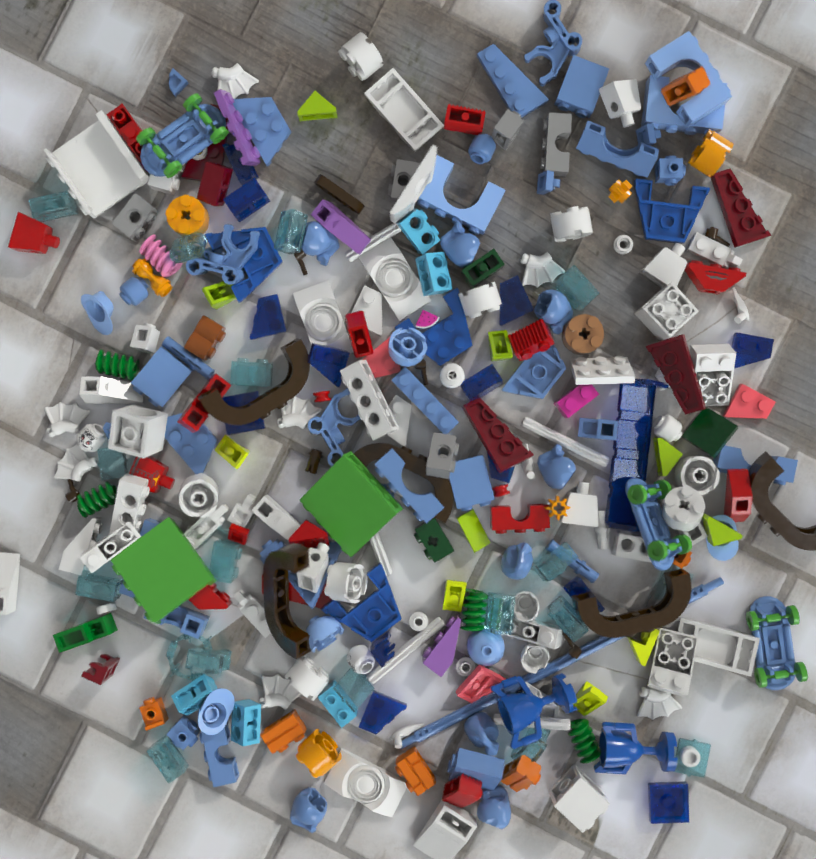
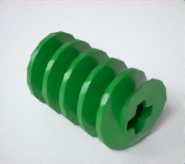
[95,349,140,381]
[77,481,118,518]
[460,589,488,631]
[568,719,602,764]

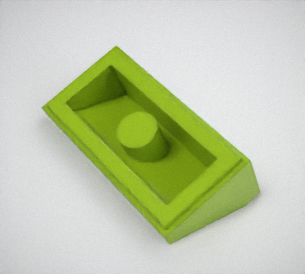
[456,509,490,553]

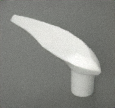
[732,287,749,324]
[522,444,535,480]
[390,723,424,749]

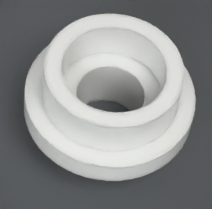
[613,235,633,255]
[409,612,428,631]
[456,657,475,677]

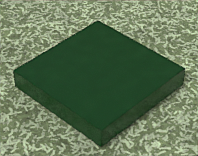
[682,406,738,458]

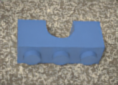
[144,605,210,639]
[200,721,240,787]

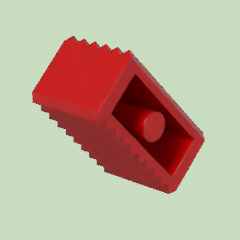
[444,104,486,135]
[345,311,374,358]
[508,319,555,361]
[442,774,483,809]

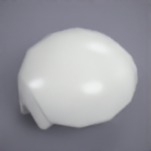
[511,591,540,622]
[520,643,550,674]

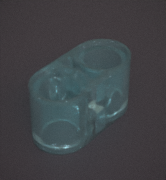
[169,232,207,263]

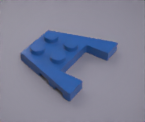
[634,179,710,244]
[205,227,283,303]
[394,287,473,366]
[321,562,402,642]

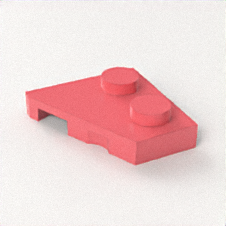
[362,336,401,378]
[723,384,776,419]
[456,664,506,703]

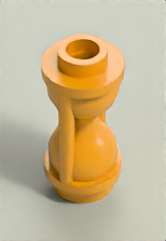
[132,258,173,297]

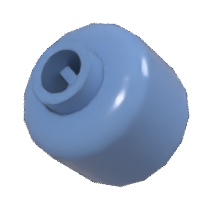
[468,134,496,164]
[119,277,149,306]

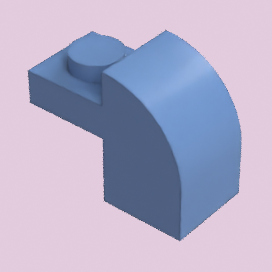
[578,418,619,441]

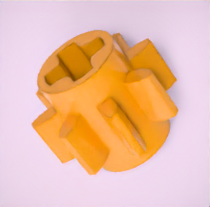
[608,179,632,204]
[545,495,570,520]

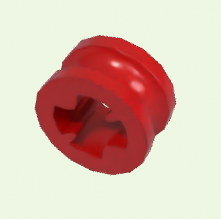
[313,391,331,403]
[492,484,510,497]

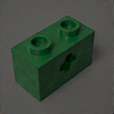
[460,249,505,289]
[413,517,454,563]

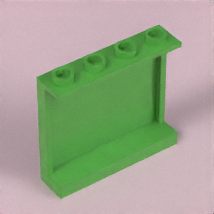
[300,451,403,557]
[111,517,217,624]

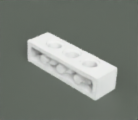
[340,360,399,441]
[109,473,150,543]

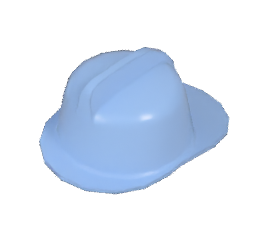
[81,291,114,335]
[706,515,739,561]
[198,688,235,735]

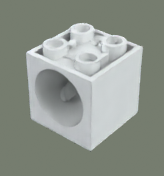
[634,282,699,341]
[108,404,168,458]
[548,764,610,833]

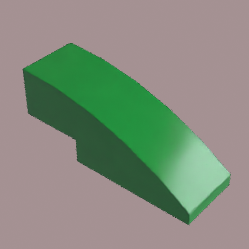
[53,613,118,653]

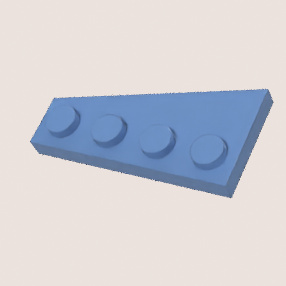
[477,44,549,117]

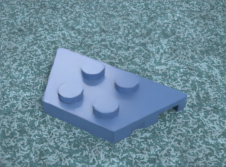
[233,97,291,166]
[501,345,566,399]
[165,413,218,474]
[288,542,342,609]

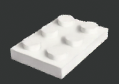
[570,356,635,385]

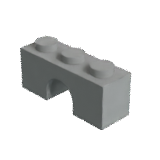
[540,113,572,177]

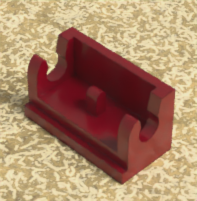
[197,161,233,206]
[81,654,120,686]

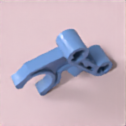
[524,0,582,86]
[186,224,260,285]
[308,388,361,467]

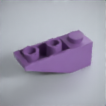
[311,199,372,255]
[422,614,461,677]

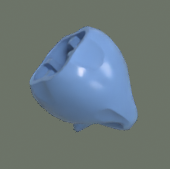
[300,221,340,266]
[440,222,480,268]
[534,290,573,334]
[537,444,576,490]
[501,542,533,580]
[464,712,499,756]
[477,785,511,829]
[290,787,327,833]

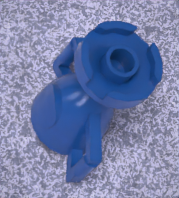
[490,673,577,749]
[594,722,678,775]

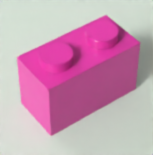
[553,384,599,418]

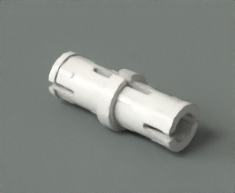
[595,510,611,550]

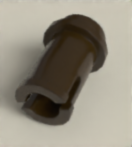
[305,449,323,474]

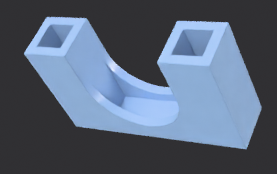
[645,31,732,128]
[641,75,727,135]
[417,155,506,235]

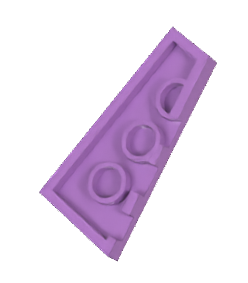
[214,89,261,166]

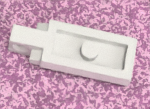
[687,232,743,268]
[184,504,230,550]
[234,589,271,638]

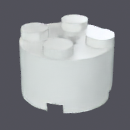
[338,32,383,81]
[550,206,593,242]
[458,282,502,319]
[674,456,720,495]
[179,473,219,517]
[662,485,705,532]
[324,562,368,604]
[284,655,329,701]

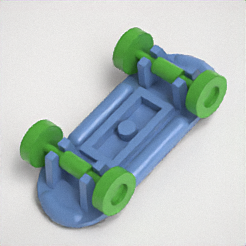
[136,93,229,178]
[625,478,692,571]
[746,596,808,690]

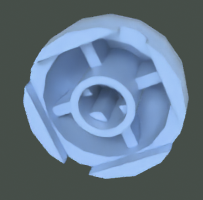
[388,328,427,367]
[306,615,344,653]
[466,626,505,667]

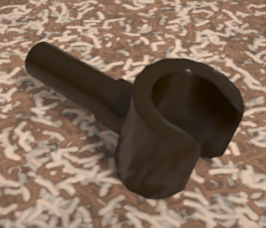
[705,227,730,247]
[294,248,308,276]
[415,359,428,385]
[65,479,80,502]
[562,632,582,659]

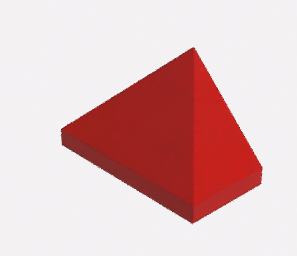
[289,520,329,549]

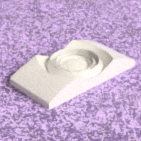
[364,68,444,152]
[390,145,437,224]
[358,237,431,322]
[293,280,354,365]
[677,618,760,677]
[324,748,407,817]

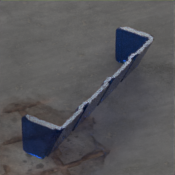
[605,379,669,532]

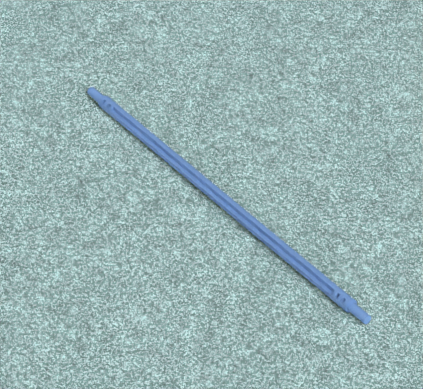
[400,577,724,750]

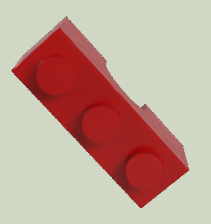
[177,374,231,433]
[490,504,550,534]

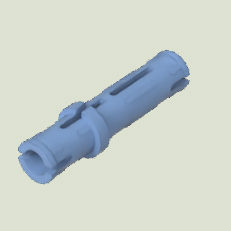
[162,336,215,380]
[545,539,599,583]

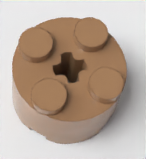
[562,314,604,355]

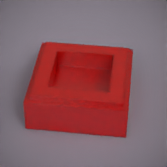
[227,523,250,545]

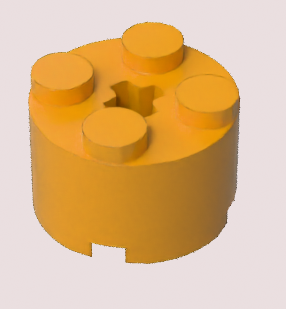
[688,129,734,177]
[165,195,209,238]
[296,729,342,778]

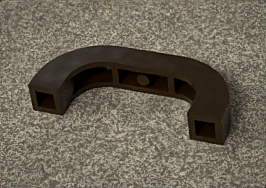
[197,338,310,425]
[354,443,453,523]
[748,451,816,551]
[263,544,311,660]
[571,569,692,638]

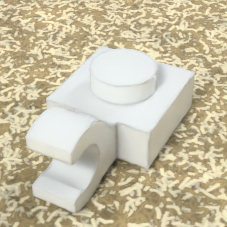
[227,493,257,528]

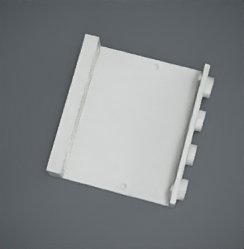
[44,110,149,219]

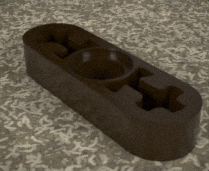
[314,174,365,214]

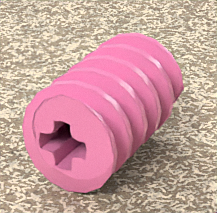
[139,234,183,278]

